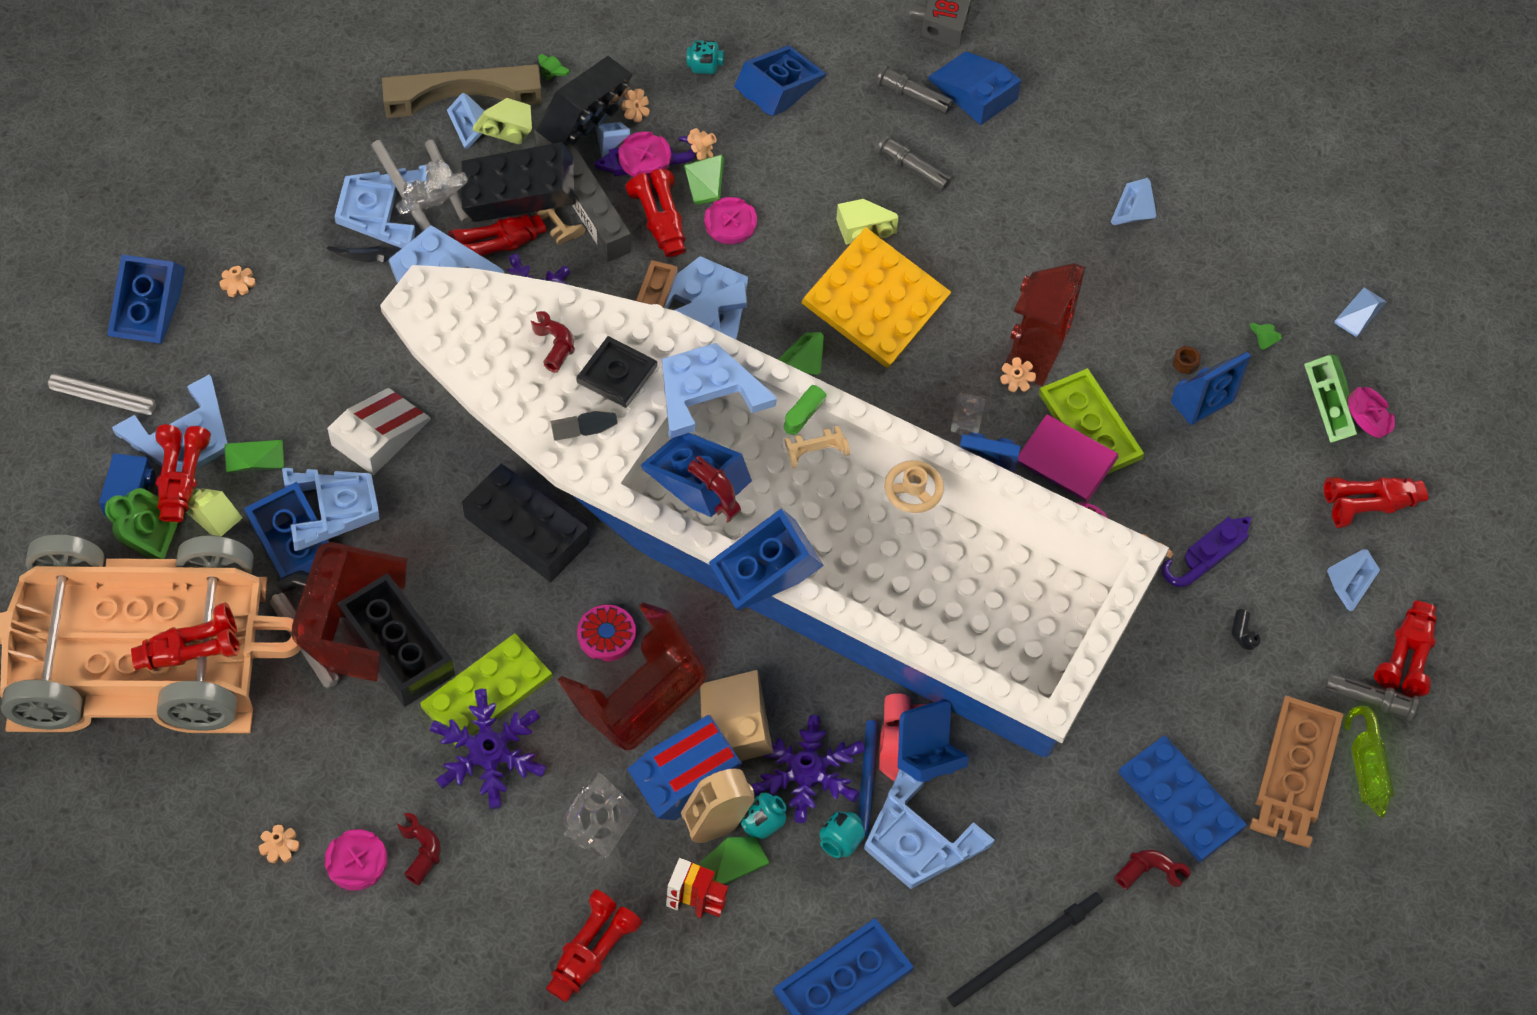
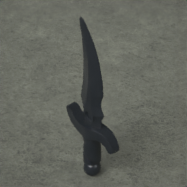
[327,244,401,263]

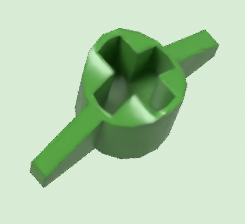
[538,54,570,80]
[1250,322,1282,350]

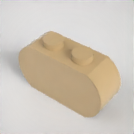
[680,769,755,843]

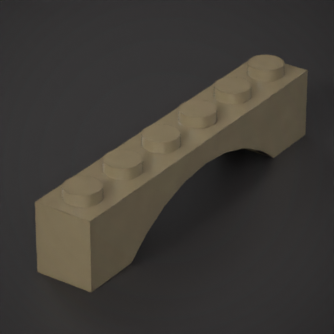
[382,64,542,118]

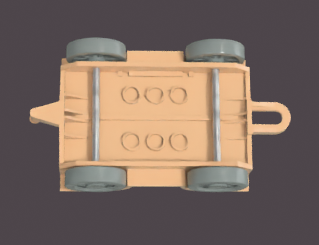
[0,534,304,733]

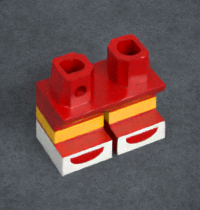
[666,858,729,919]

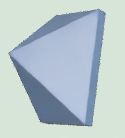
[447,93,484,149]
[595,122,630,158]
[1111,178,1156,225]
[1334,287,1387,337]
[1327,549,1380,611]

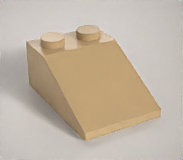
[700,670,773,761]

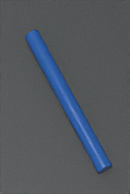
[858,720,878,836]

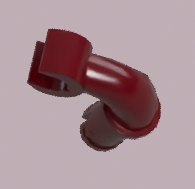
[531,311,575,373]
[688,456,741,523]
[397,813,441,886]
[1114,849,1191,890]

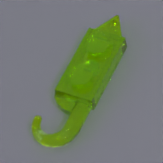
[1344,705,1394,818]

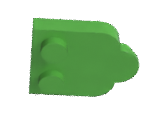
[105,488,178,559]

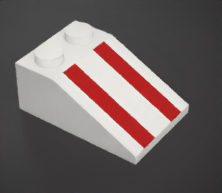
[327,388,431,476]

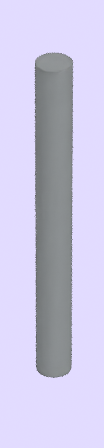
[371,140,431,232]
[425,140,472,224]

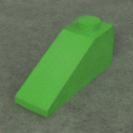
[1304,355,1358,443]

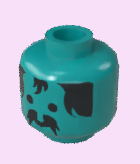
[687,40,724,75]
[740,792,786,839]
[819,811,865,858]

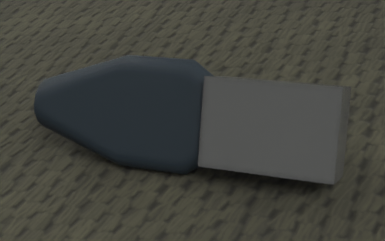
[550,411,618,441]

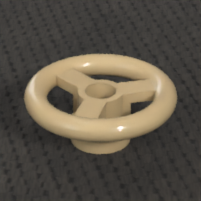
[884,460,944,513]

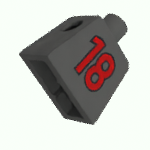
[910,0,971,48]

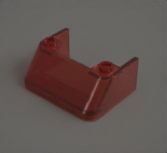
[1005,263,1086,386]
[292,542,408,682]
[558,602,706,750]

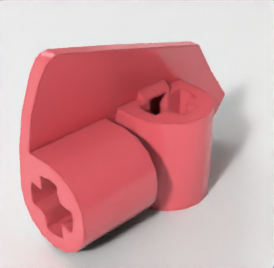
[879,694,927,781]

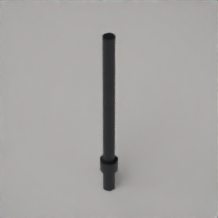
[947,892,1103,1008]

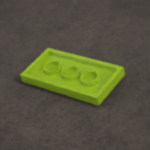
[1039,368,1144,474]
[420,633,553,749]

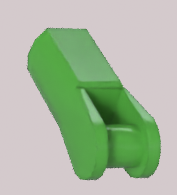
[784,385,827,435]

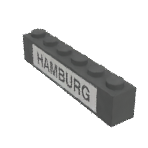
[534,130,631,262]

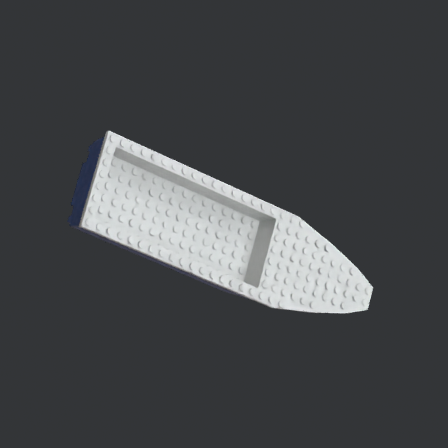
[380,265,1169,757]

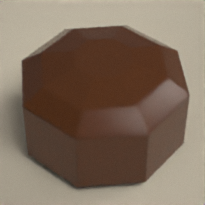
[1173,346,1201,374]

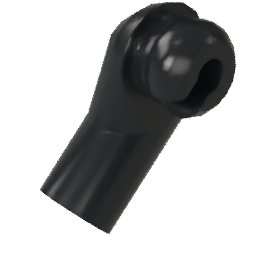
[277,570,322,596]
[1231,609,1261,650]

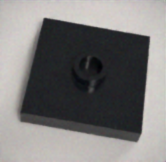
[576,336,657,408]

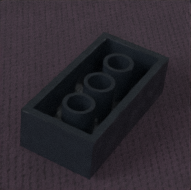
[536,56,633,146]
[462,142,574,222]
[462,463,589,582]
[337,573,455,707]

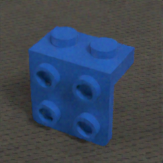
[897,699,968,782]

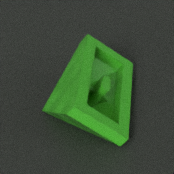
[684,155,724,205]
[777,332,824,375]
[225,440,284,472]
[700,837,769,885]

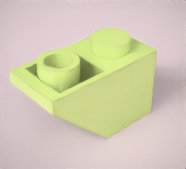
[473,98,532,144]
[836,199,898,244]
[186,488,243,537]

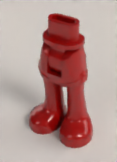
[625,169,686,258]
[448,214,546,257]
[155,424,211,522]
[1323,477,1428,528]
[1374,601,1437,697]
[131,602,240,670]
[546,889,642,1003]

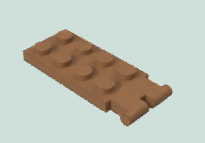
[1249,695,1343,848]

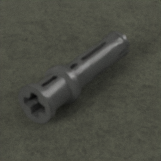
[876,64,953,114]
[876,133,952,192]
[1325,672,1419,722]

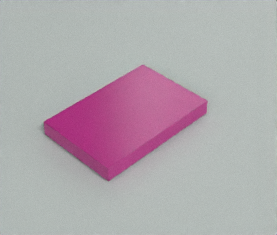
[1017,415,1119,503]

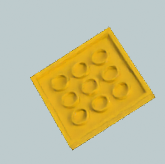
[801,227,951,369]

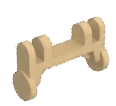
[534,208,586,245]
[784,426,850,469]

